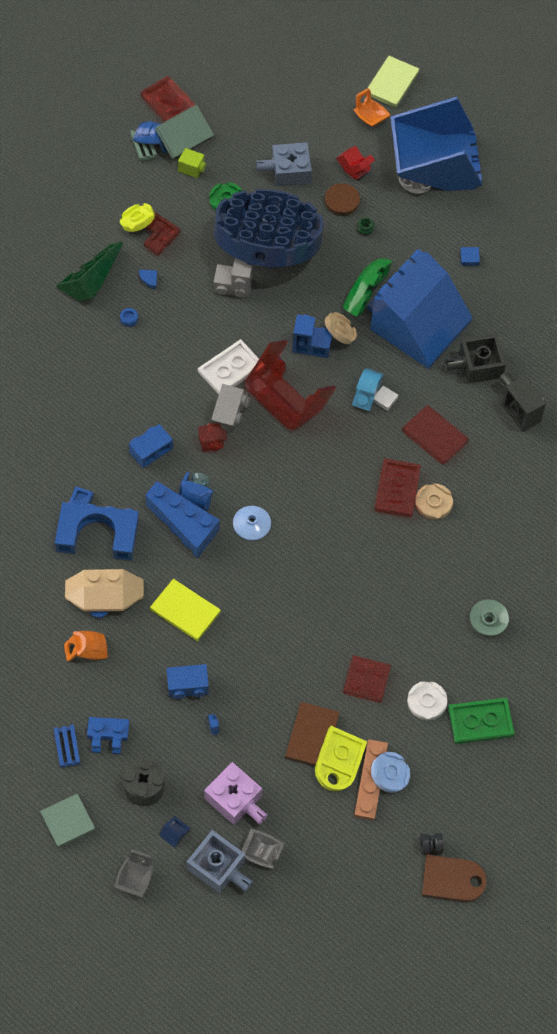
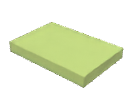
[368,56,419,108]

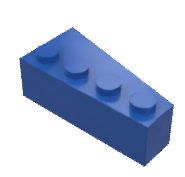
[146,481,220,559]

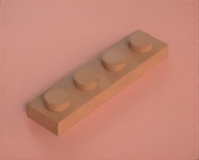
[354,739,388,821]

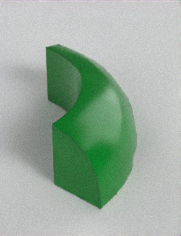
[342,258,393,317]

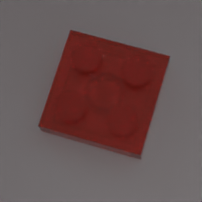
[343,655,391,703]

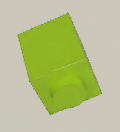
[178,148,206,178]

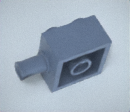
[256,142,312,186]
[187,830,253,894]

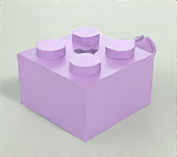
[204,762,268,825]

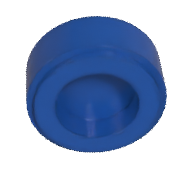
[120,308,138,327]

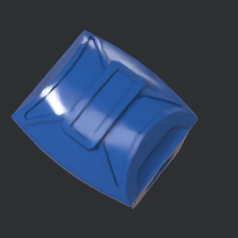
[133,121,168,153]
[179,472,213,510]

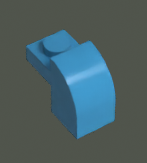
[352,368,384,411]

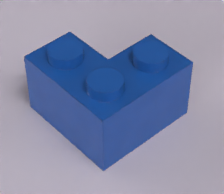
[292,314,332,358]

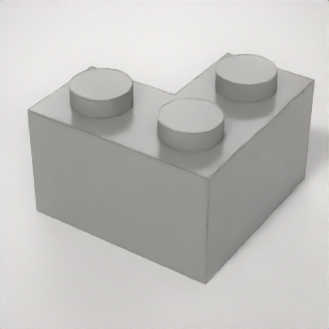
[213,258,253,298]
[211,383,250,427]

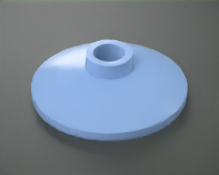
[233,506,271,541]

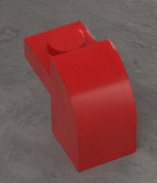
[336,146,375,179]

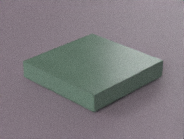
[40,793,95,848]

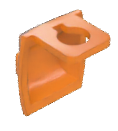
[354,88,391,127]
[64,631,108,661]

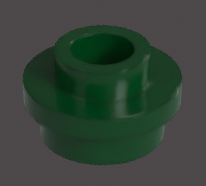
[357,217,375,235]

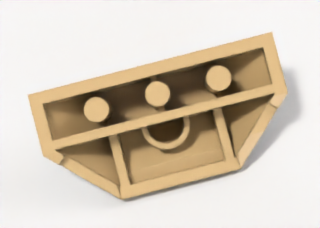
[65,569,144,611]

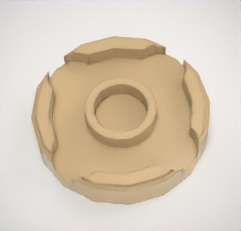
[325,312,357,344]
[415,483,453,520]

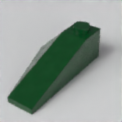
[56,241,123,301]

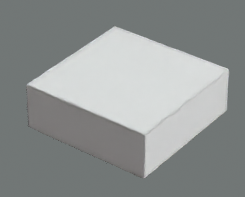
[373,386,398,411]

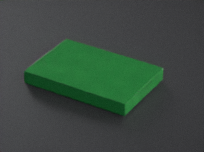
[448,698,515,744]

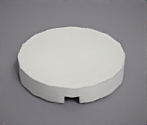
[407,681,447,720]

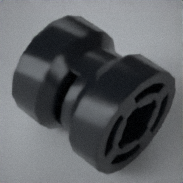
[420,833,444,855]

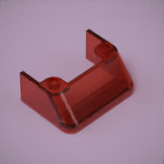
[245,340,337,430]

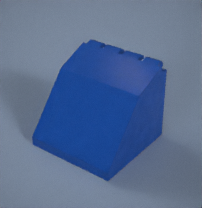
[391,97,482,191]
[370,249,473,369]

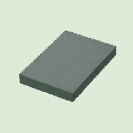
[155,104,214,159]

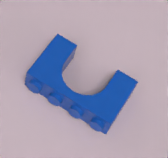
[55,502,139,561]

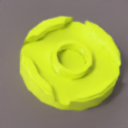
[120,203,155,232]

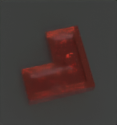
[144,210,181,256]

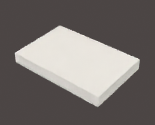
[198,339,264,394]

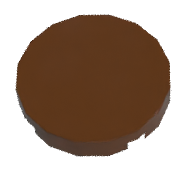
[325,183,360,216]

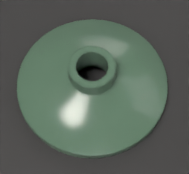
[470,599,509,636]

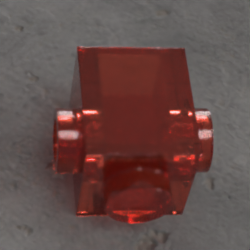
[198,423,227,452]

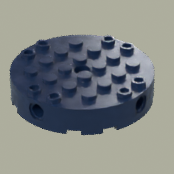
[214,189,324,268]

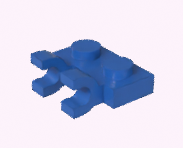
[87,717,129,754]

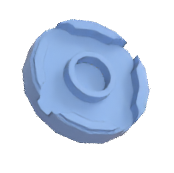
[371,752,410,793]

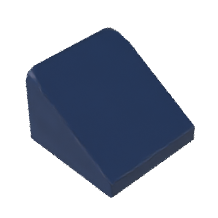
[160,816,191,847]

